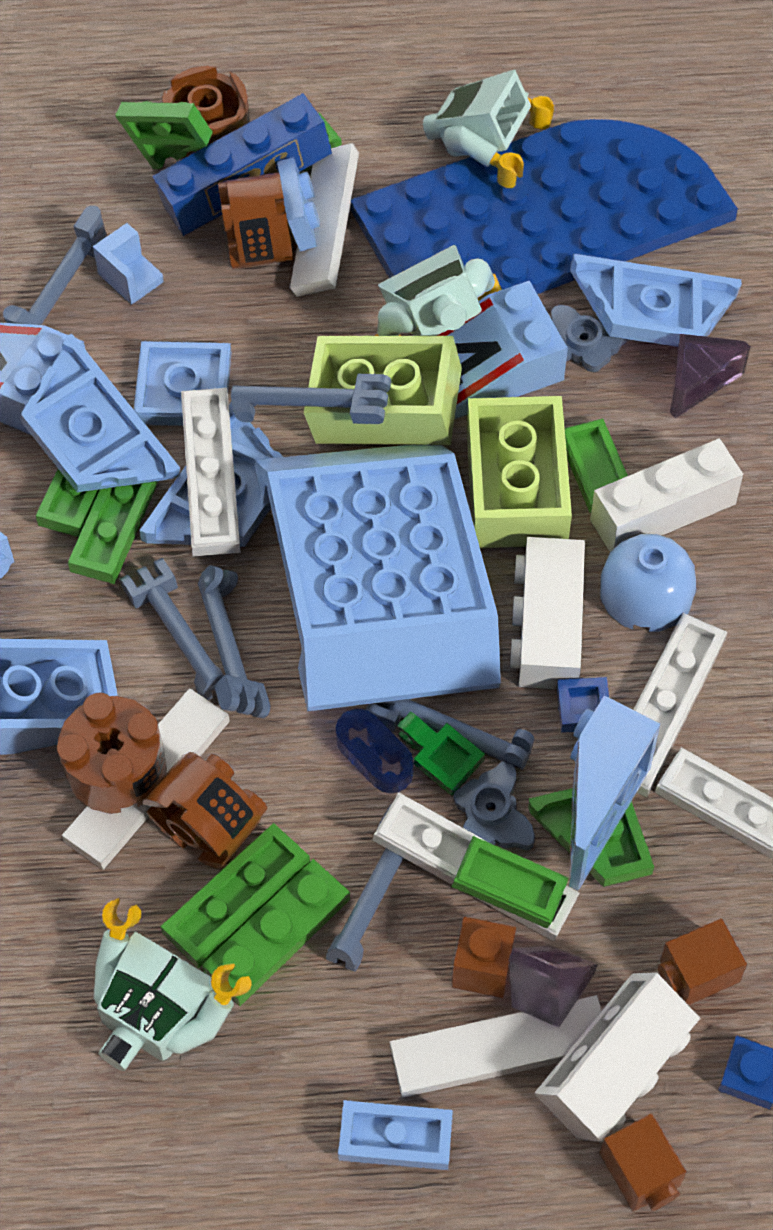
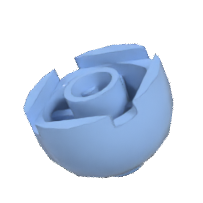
[600,534,696,632]

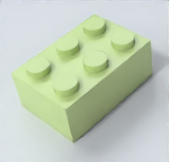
[304,336,462,445]
[467,396,572,548]

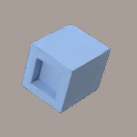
[93,223,163,305]

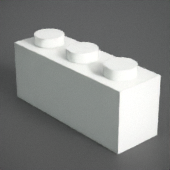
[590,438,743,552]
[510,537,585,689]
[534,973,700,1142]

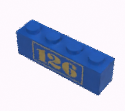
[152,93,332,236]

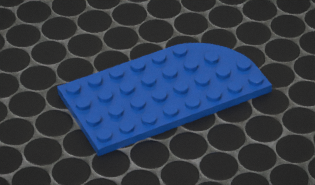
[350,119,738,294]

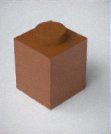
[452,917,516,998]
[658,918,747,1005]
[599,1113,687,1212]

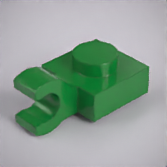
[397,711,485,796]

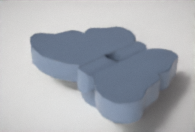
[551,305,629,372]
[454,761,535,850]

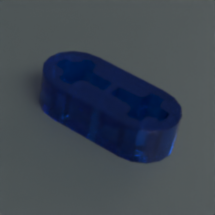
[335,709,414,793]

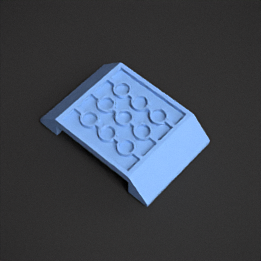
[254,445,501,712]

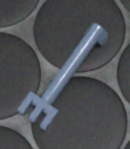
[3,205,107,325]
[231,374,391,424]
[119,558,224,700]
[198,565,270,719]
[363,699,534,770]
[326,804,403,972]

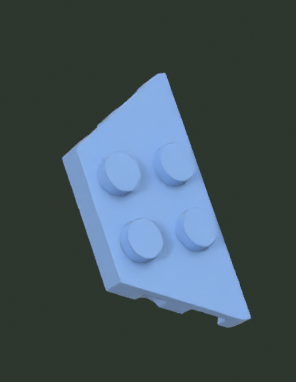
[570,254,742,350]
[21,333,180,492]
[139,401,283,547]

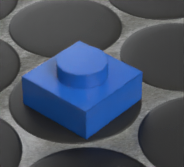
[556,677,609,733]
[718,1035,773,1110]

